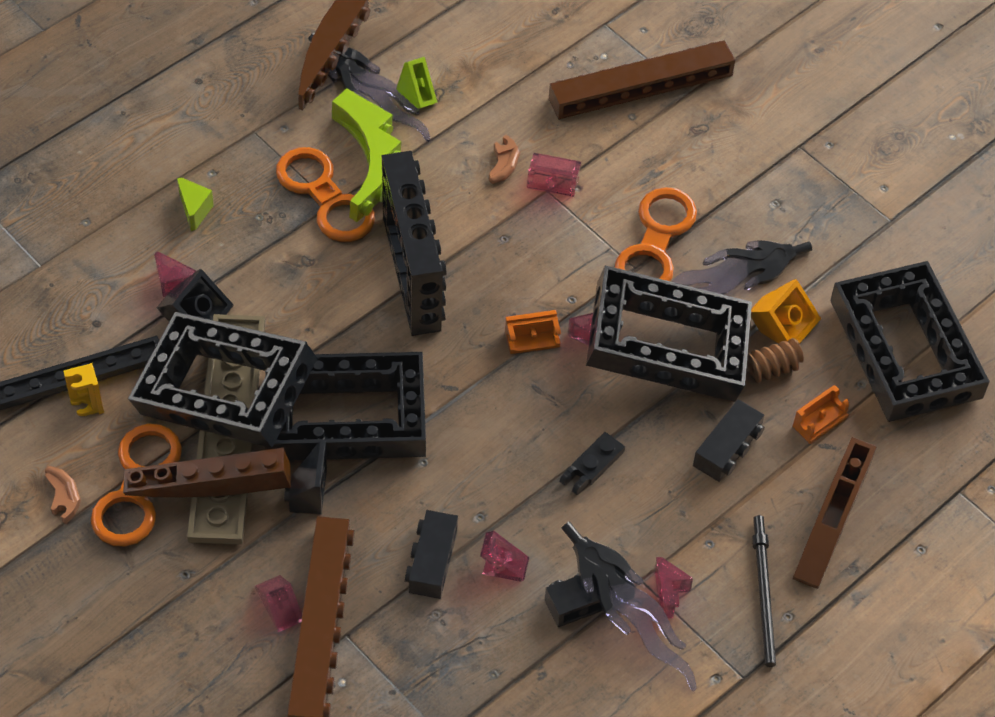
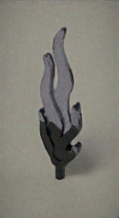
[308,33,430,142]
[672,240,812,295]
[561,521,697,691]

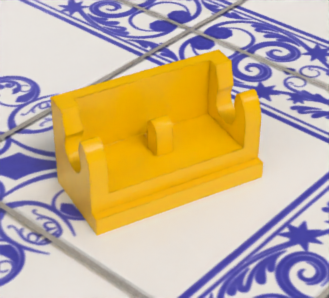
[63,363,104,416]

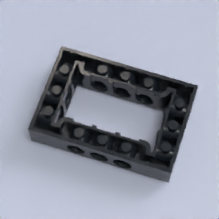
[382,150,447,336]
[830,261,990,422]
[586,265,752,402]
[128,312,317,448]
[265,352,426,460]

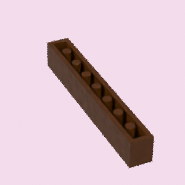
[549,40,736,120]
[288,516,355,717]

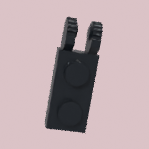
[559,432,625,495]

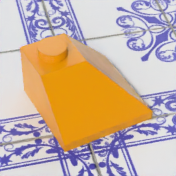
[751,279,821,344]

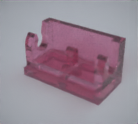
[527,153,581,197]

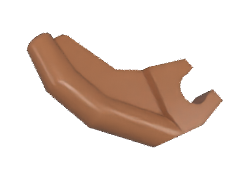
[489,135,520,184]
[45,466,81,524]

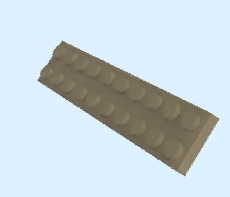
[187,314,265,545]

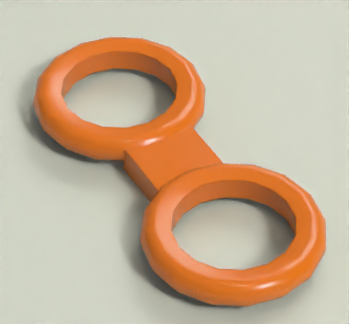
[276,147,375,242]
[615,187,697,281]
[91,424,182,547]

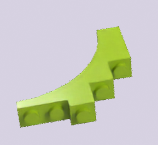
[331,89,402,222]

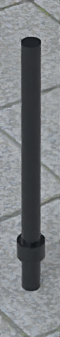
[752,515,776,667]

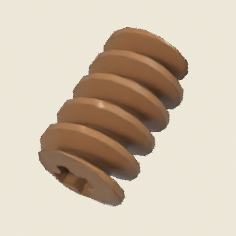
[747,338,804,383]

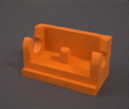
[505,310,561,354]
[792,385,849,444]

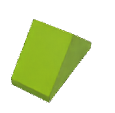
[396,57,438,109]
[177,178,214,231]

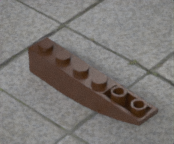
[298,0,371,111]
[793,437,877,589]
[123,448,291,498]

